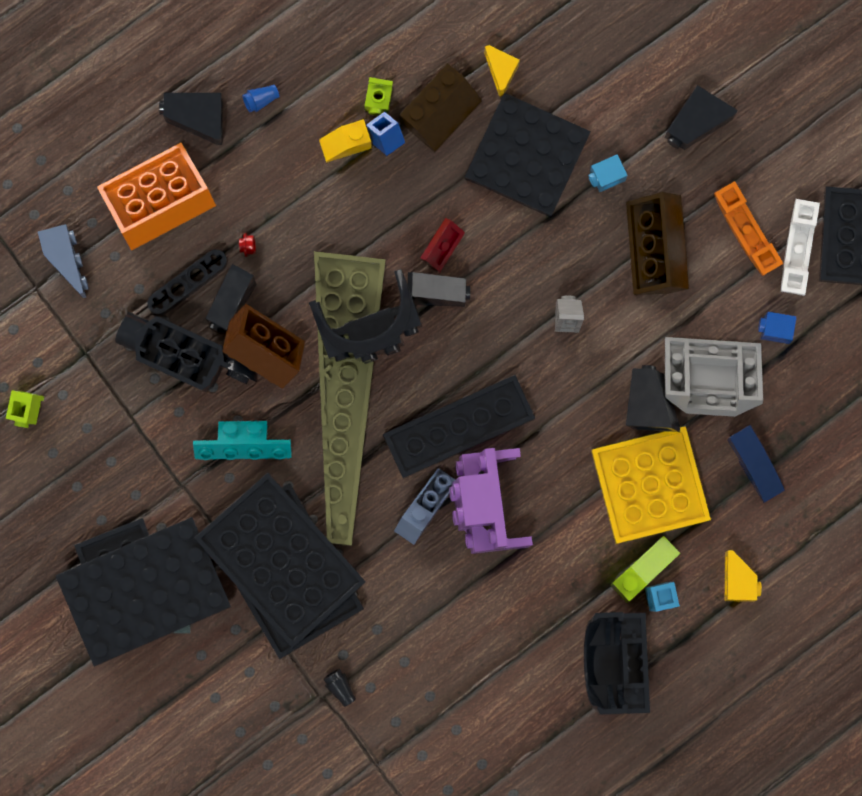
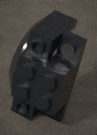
[309,269,423,364]
[584,612,650,715]

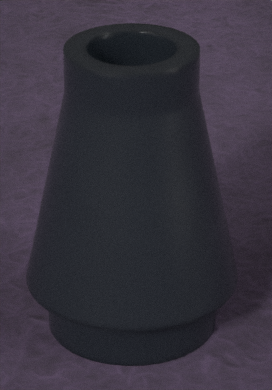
[323,669,356,707]

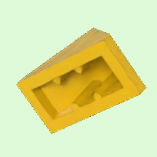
[484,45,519,97]

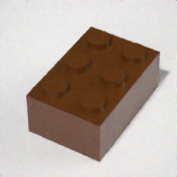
[222,304,305,389]

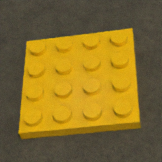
[591,426,711,544]

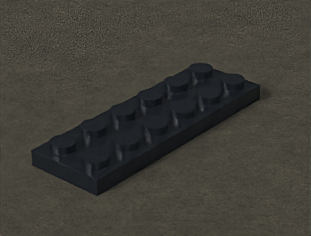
[383,375,535,479]

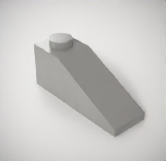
[555,296,584,333]

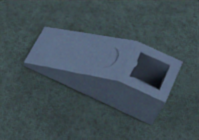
[38,224,89,298]
[394,468,455,545]

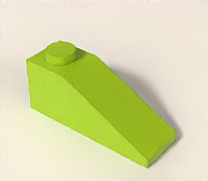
[610,536,680,603]

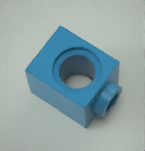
[588,154,628,192]
[644,582,680,612]

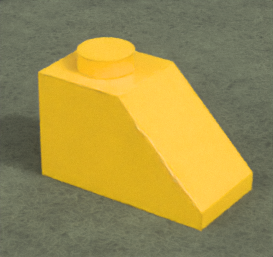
[319,119,372,163]
[725,550,762,602]

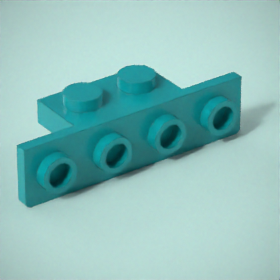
[193,421,292,460]

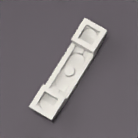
[781,199,820,296]

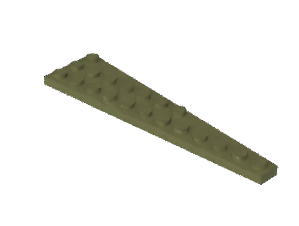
[314,251,386,546]

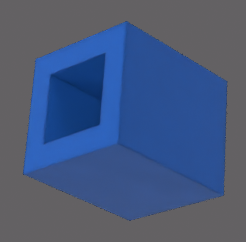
[366,112,405,156]
[758,312,796,344]

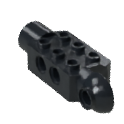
[115,312,258,392]

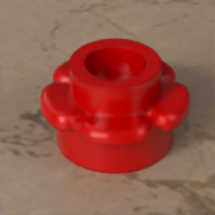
[239,233,256,257]

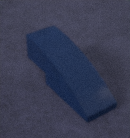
[727,425,785,503]

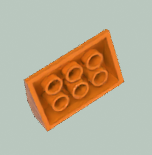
[97,143,216,251]

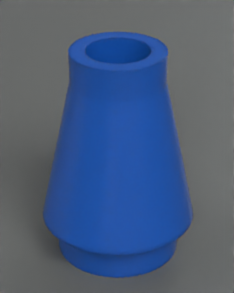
[242,84,280,112]

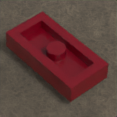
[420,218,465,272]

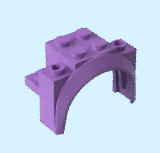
[449,448,533,554]

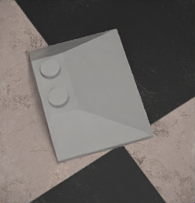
[665,337,763,417]

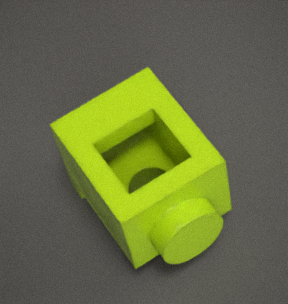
[365,77,393,116]
[6,390,44,428]

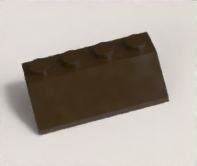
[626,192,689,296]

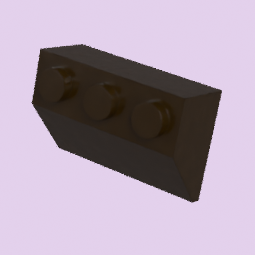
[399,63,482,153]

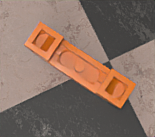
[714,181,784,276]

